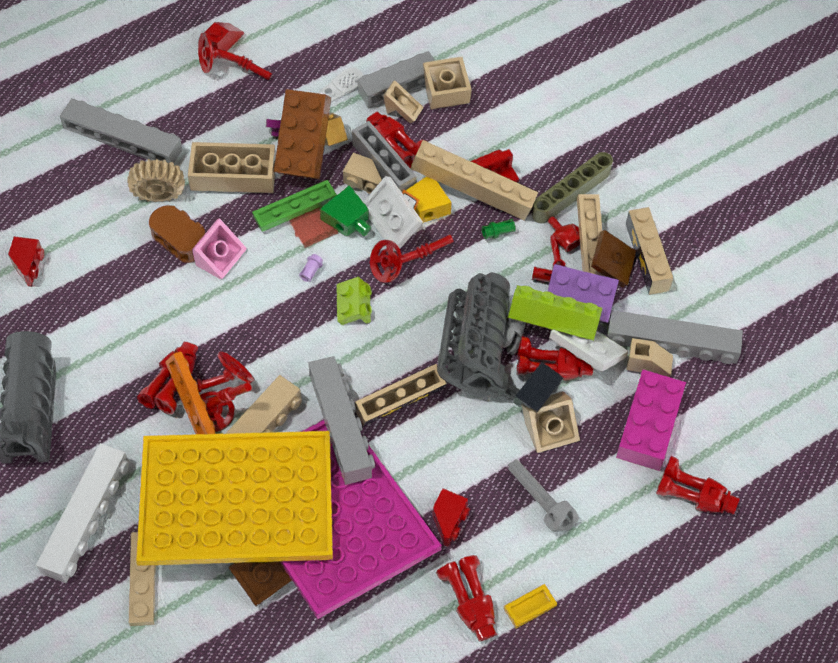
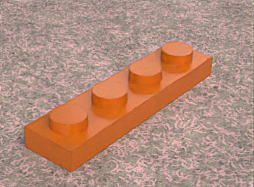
[166,352,216,434]

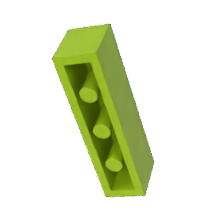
[508,285,602,341]

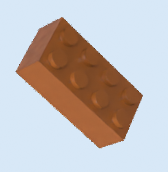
[274,89,332,180]

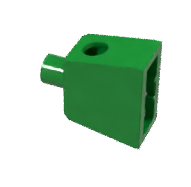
[320,185,371,236]

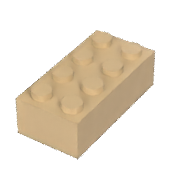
[188,142,276,193]

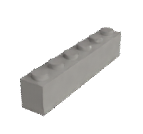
[60,98,182,163]
[607,310,743,364]
[308,356,375,485]

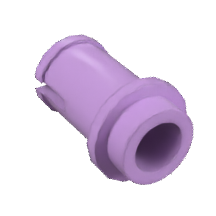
[299,254,323,282]

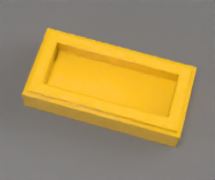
[503,584,557,628]

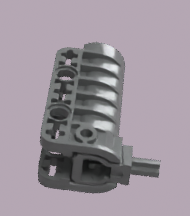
[437,272,519,400]
[0,331,56,464]

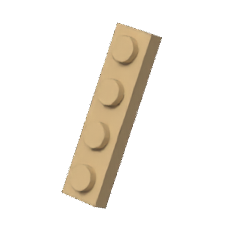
[577,194,604,276]
[129,532,156,626]

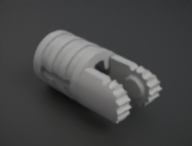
[503,314,526,355]

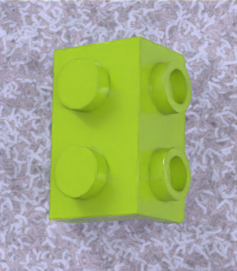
[337,277,372,325]

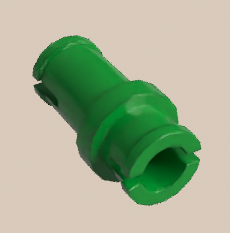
[481,219,516,239]

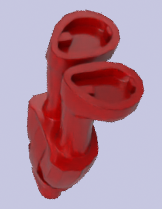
[366,111,426,169]
[516,336,593,380]
[137,341,199,415]
[656,456,740,515]
[436,555,497,642]

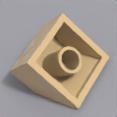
[423,57,472,109]
[522,391,580,453]

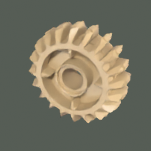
[127,159,185,202]

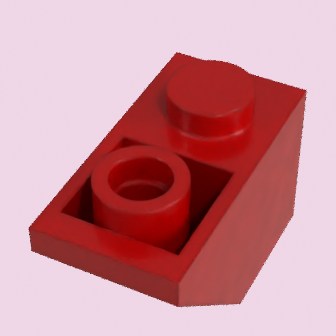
[8,236,44,287]
[432,488,470,547]

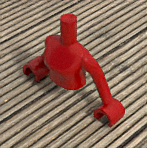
[548,216,580,270]

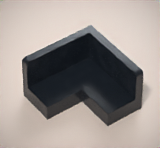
[513,362,564,413]

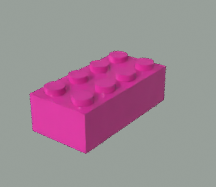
[616,369,686,471]

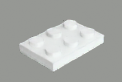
[363,176,423,251]
[549,330,628,372]

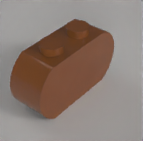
[149,205,205,263]

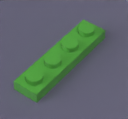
[252,180,337,232]

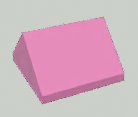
[192,219,247,279]

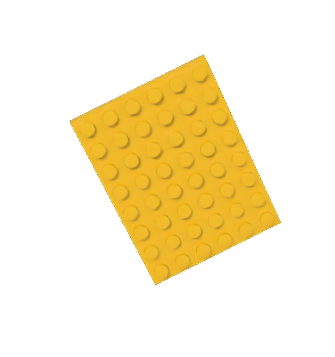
[136,431,333,566]

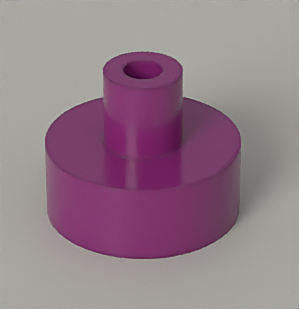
[266,119,281,136]

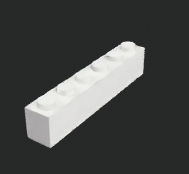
[36,443,129,583]

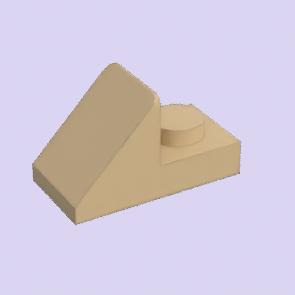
[383,80,423,123]

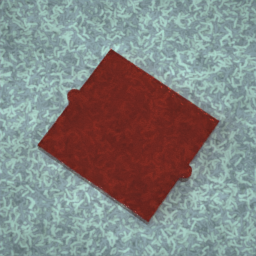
[289,206,338,248]

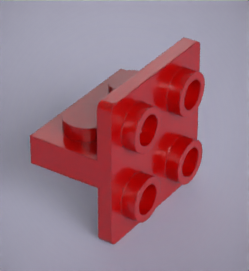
[470,149,519,183]

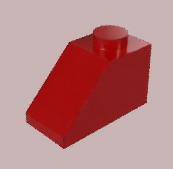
[204,22,244,59]

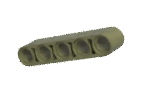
[532,152,613,224]

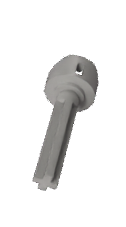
[508,459,579,531]

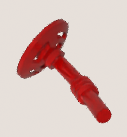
[198,33,272,80]
[370,235,454,283]
[162,351,254,392]
[200,382,252,432]

